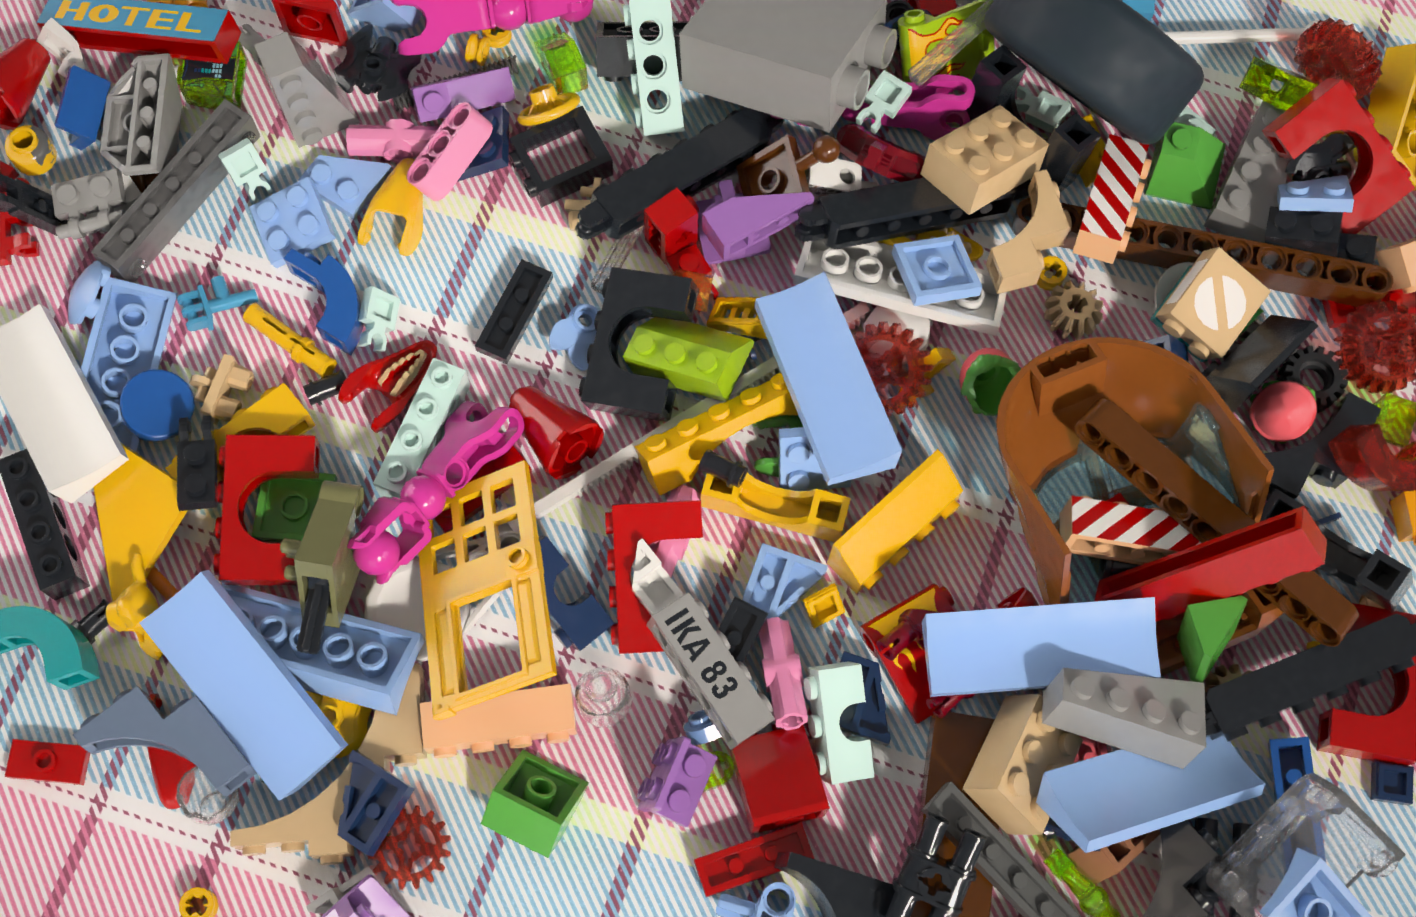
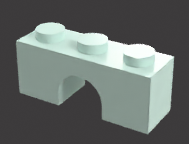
[804,661,875,785]

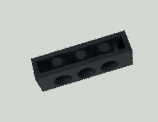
[0,449,90,601]

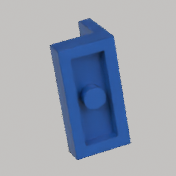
[54,65,111,151]

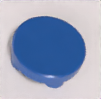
[120,369,195,441]

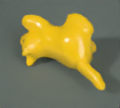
[106,553,163,660]

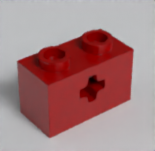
[644,187,699,265]

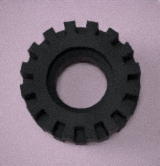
[1276,346,1348,413]

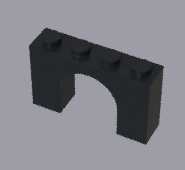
[965,45,1101,192]
[579,267,699,422]
[1260,489,1413,613]

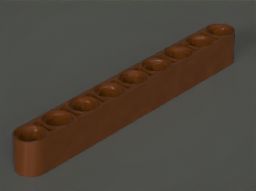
[1075,399,1359,647]

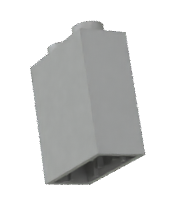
[679,0,897,133]

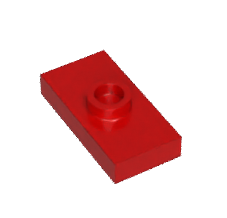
[5,739,90,786]

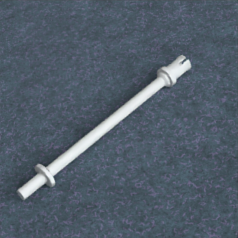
[1164,20,1351,47]

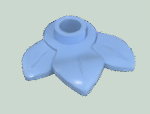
[549,304,599,371]

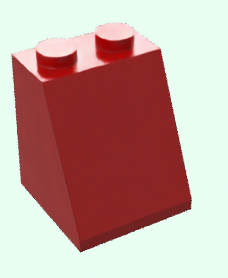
[730,724,830,835]

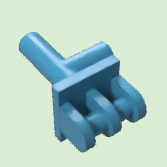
[177,276,258,331]

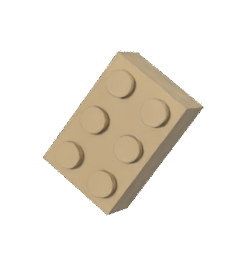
[921,105,1049,215]
[963,694,1083,835]

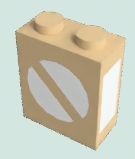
[1155,247,1271,360]

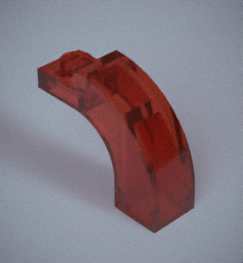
[1328,424,1416,492]

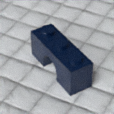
[539,536,614,651]

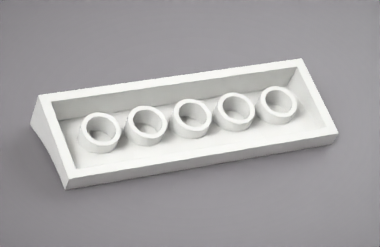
[793,240,1007,336]
[0,303,129,504]

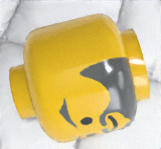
[4,125,57,176]

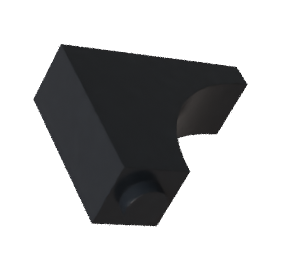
[774,852,895,917]

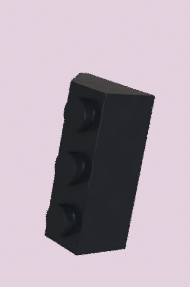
[596,21,689,82]
[1202,315,1318,413]

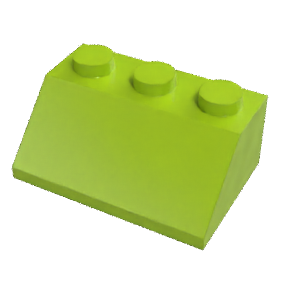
[623,317,754,402]

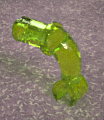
[1043,848,1121,917]

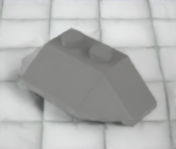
[100,53,182,176]

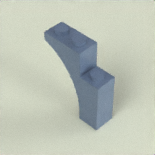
[73,686,257,797]

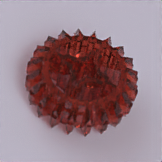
[1293,17,1383,101]
[1333,300,1416,394]
[853,321,934,417]

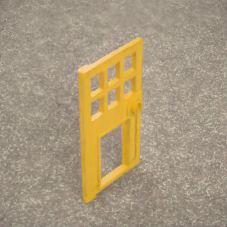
[418,460,557,720]

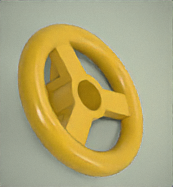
[517,83,580,126]

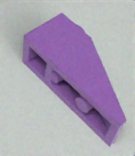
[410,66,516,123]
[702,192,815,261]

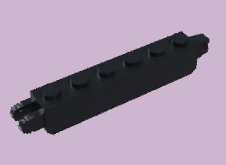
[575,107,784,240]
[794,177,1031,249]
[1205,614,1416,742]

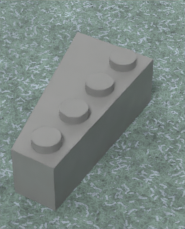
[254,31,360,148]
[1204,100,1289,245]
[1042,668,1206,769]

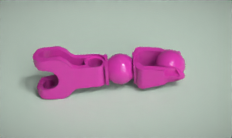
[390,0,593,56]
[771,74,975,141]
[347,401,524,585]

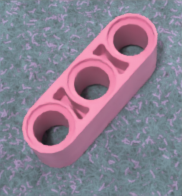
[407,102,493,201]

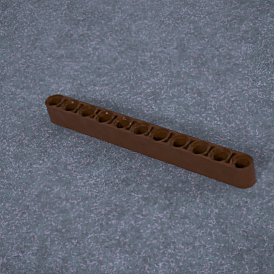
[1012,197,1394,309]

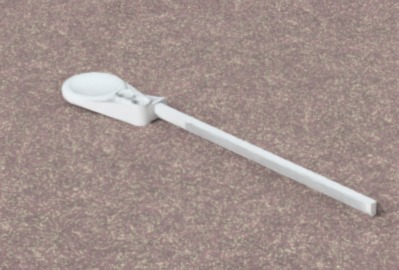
[364,302,871,661]

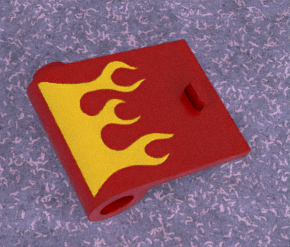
[859,583,955,724]

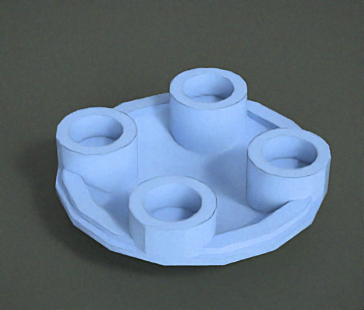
[68,260,111,325]

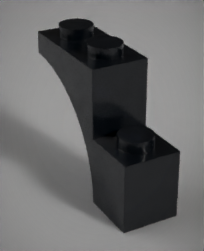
[1265,206,1377,286]

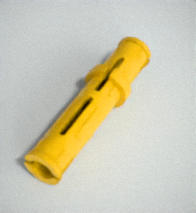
[243,303,337,378]

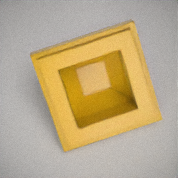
[802,583,845,629]

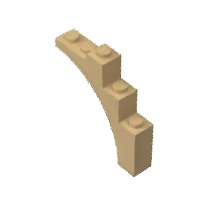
[230,663,427,865]

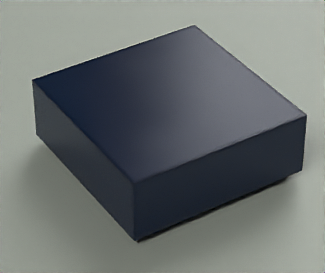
[1370,761,1414,806]

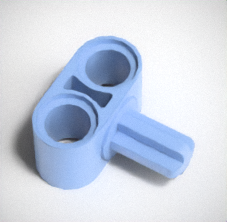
[716,882,796,917]

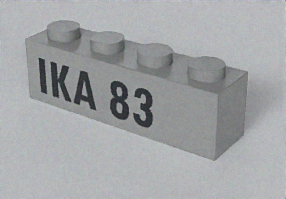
[646,593,775,750]

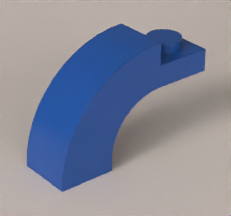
[284,248,363,356]

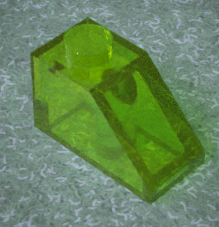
[534,32,588,95]

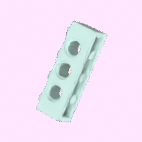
[623,0,684,136]
[373,358,471,498]

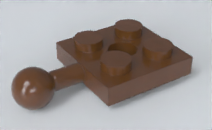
[736,134,840,196]

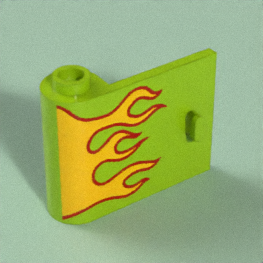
[898,0,995,83]

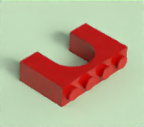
[1261,78,1415,234]
[213,435,320,586]
[605,500,703,654]
[1317,603,1416,766]

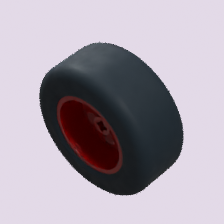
[984,0,1204,144]

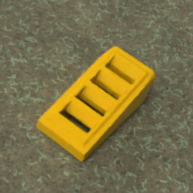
[706,297,767,339]

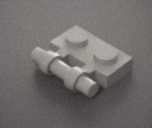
[51,168,127,240]

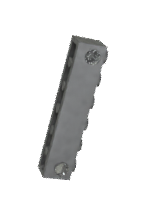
[91,99,260,283]

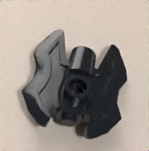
[333,24,422,102]
[1285,133,1355,182]

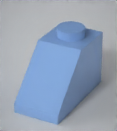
[347,0,421,32]

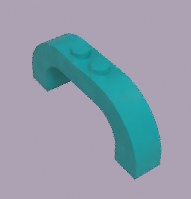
[0,606,100,690]

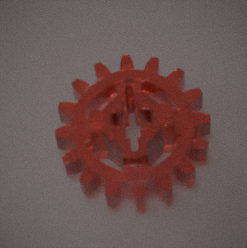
[367,805,451,891]

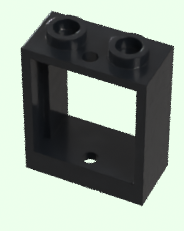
[508,106,613,208]

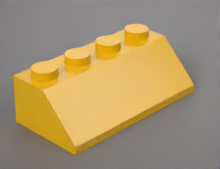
[1353,43,1416,191]
[827,449,963,594]

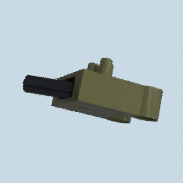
[280,480,364,655]

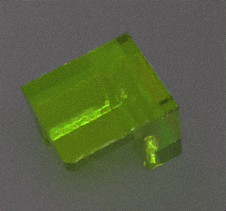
[1369,392,1416,448]

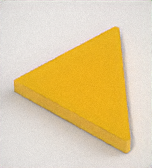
[93,442,188,602]

